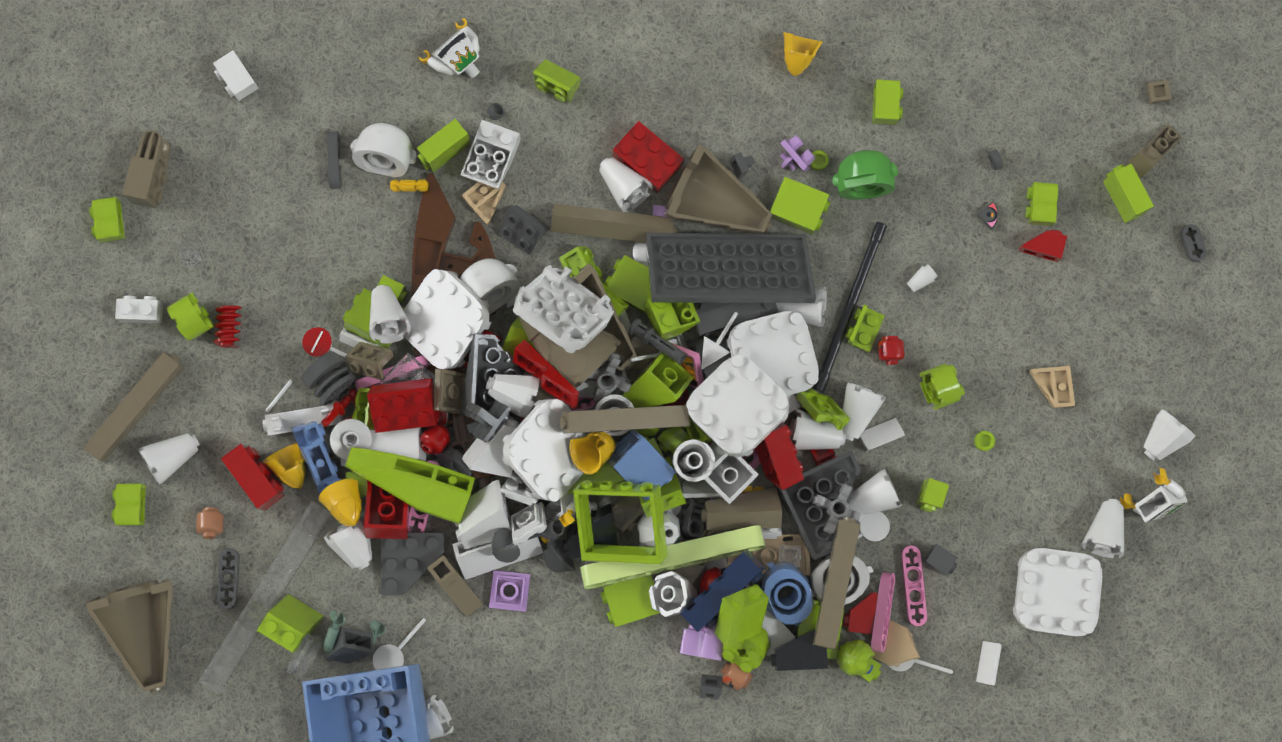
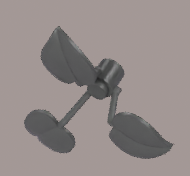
[491,499,575,573]

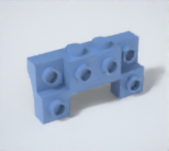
[291,421,341,495]

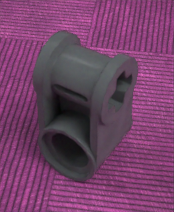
[680,498,705,539]

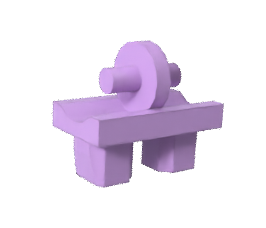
[780,135,816,172]

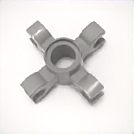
[589,353,631,402]
[812,484,863,534]

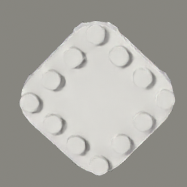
[513,265,614,353]
[403,269,492,369]
[726,311,819,396]
[686,355,790,457]
[502,399,590,502]
[1013,548,1102,636]

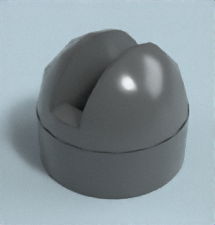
[487,102,505,120]

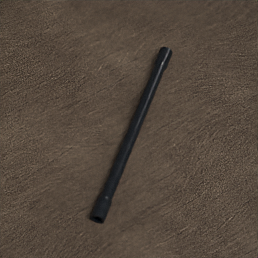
[813,222,887,393]

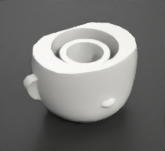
[350,123,417,177]
[460,258,520,315]
[810,555,873,605]

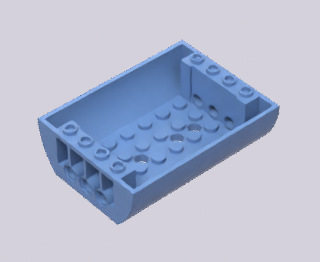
[302,663,431,742]

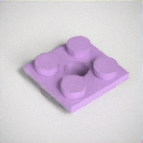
[489,570,531,612]

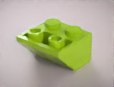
[533,59,581,103]
[644,296,700,340]

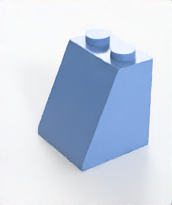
[607,430,676,501]

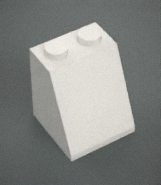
[462,416,519,478]
[704,441,759,504]
[455,480,512,549]

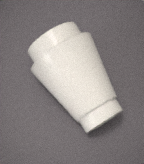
[906,264,938,292]

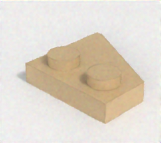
[462,181,506,226]
[1030,366,1075,408]

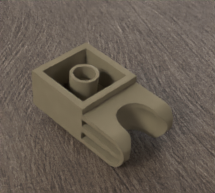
[122,130,171,208]

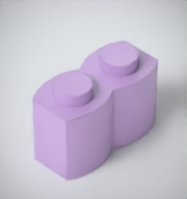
[679,625,724,661]

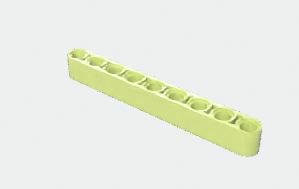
[580,525,765,589]

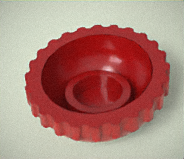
[699,567,722,594]

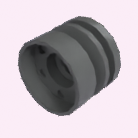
[301,351,357,406]

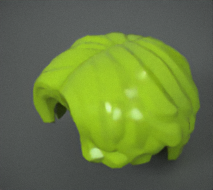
[837,639,875,676]

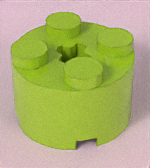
[167,292,214,341]
[919,363,965,410]
[722,627,771,673]

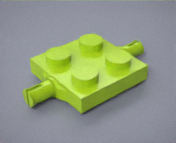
[796,388,850,430]

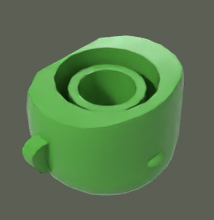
[832,150,899,200]

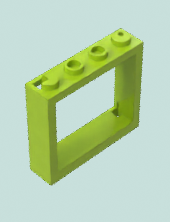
[573,480,668,564]

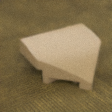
[872,620,920,667]

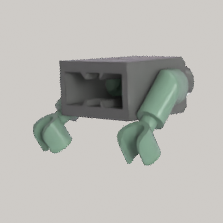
[323,610,385,664]

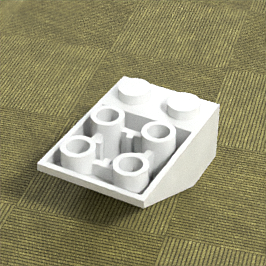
[461,120,521,189]

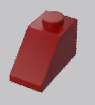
[1019,229,1067,262]
[843,592,878,634]

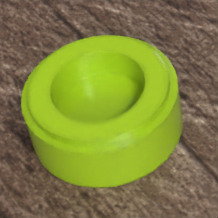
[810,150,829,171]
[974,431,995,451]

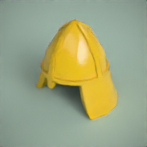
[783,32,823,76]
[569,432,616,474]
[263,443,306,489]
[319,479,362,526]

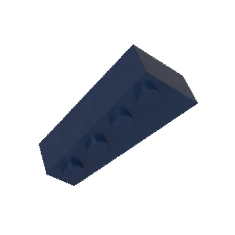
[680,550,765,632]

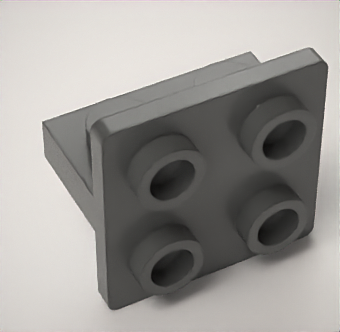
[498,205,549,255]
[466,401,511,443]

